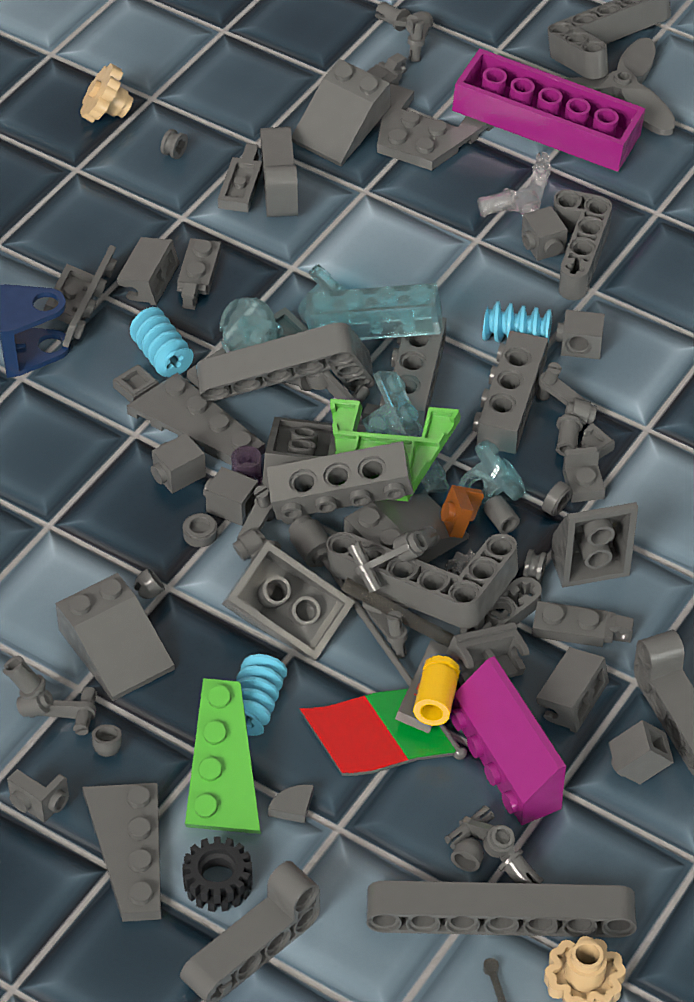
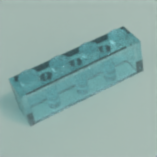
[305,283,443,340]

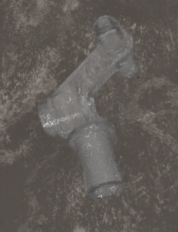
[477,152,551,217]

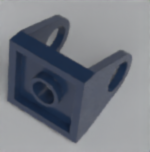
[0,284,71,378]

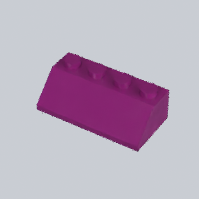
[450,656,566,825]

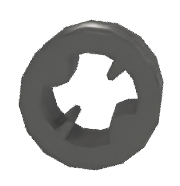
[160,129,188,159]
[523,549,547,583]

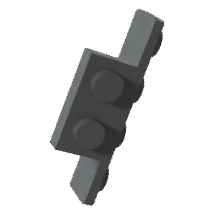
[43,245,118,348]

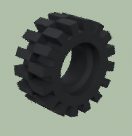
[182,836,253,912]

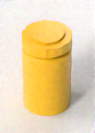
[413,655,460,726]

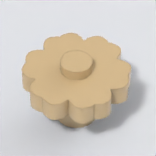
[80,63,133,122]
[544,936,626,1002]

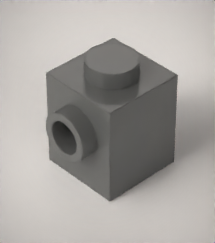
[521,206,568,261]
[151,433,206,494]
[203,467,258,526]
[609,720,674,784]

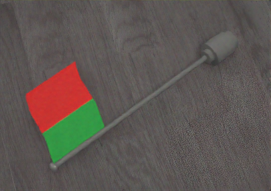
[289,516,467,776]

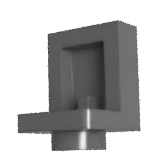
[7,769,69,823]

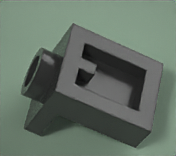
[563,446,605,503]

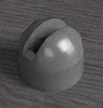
[134,568,165,599]
[92,724,122,757]
[451,838,484,872]

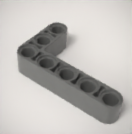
[547,0,671,79]
[196,323,375,401]
[326,532,518,628]

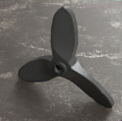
[563,38,675,136]

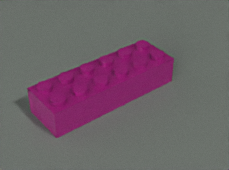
[452,48,646,172]

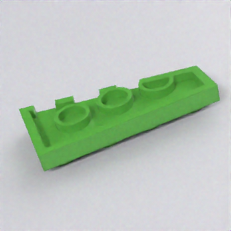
[185,678,261,834]

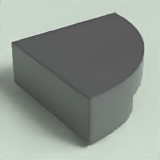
[581,422,615,459]
[268,785,314,823]

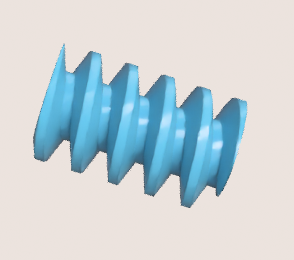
[482,301,552,344]
[130,307,194,377]
[236,654,287,736]

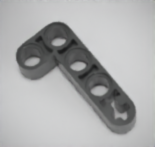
[260,127,298,217]
[553,189,612,300]
[634,629,694,776]
[180,861,320,1002]

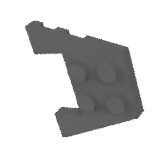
[377,83,494,171]

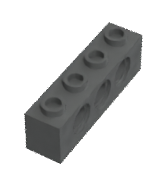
[379,312,447,434]
[472,331,548,454]
[267,441,414,520]

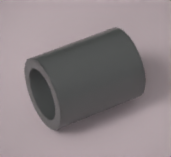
[483,495,520,534]

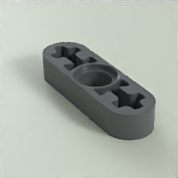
[460,577,542,634]

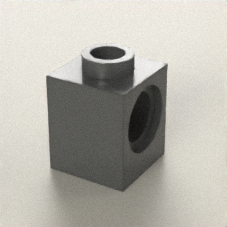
[556,310,605,360]

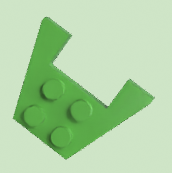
[330,399,461,502]

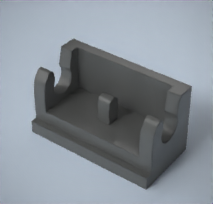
[117,237,180,305]
[445,622,529,686]
[536,647,609,733]

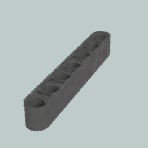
[366,880,637,938]

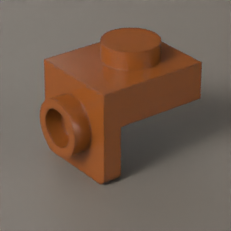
[440,485,484,539]

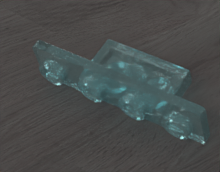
[362,371,450,493]

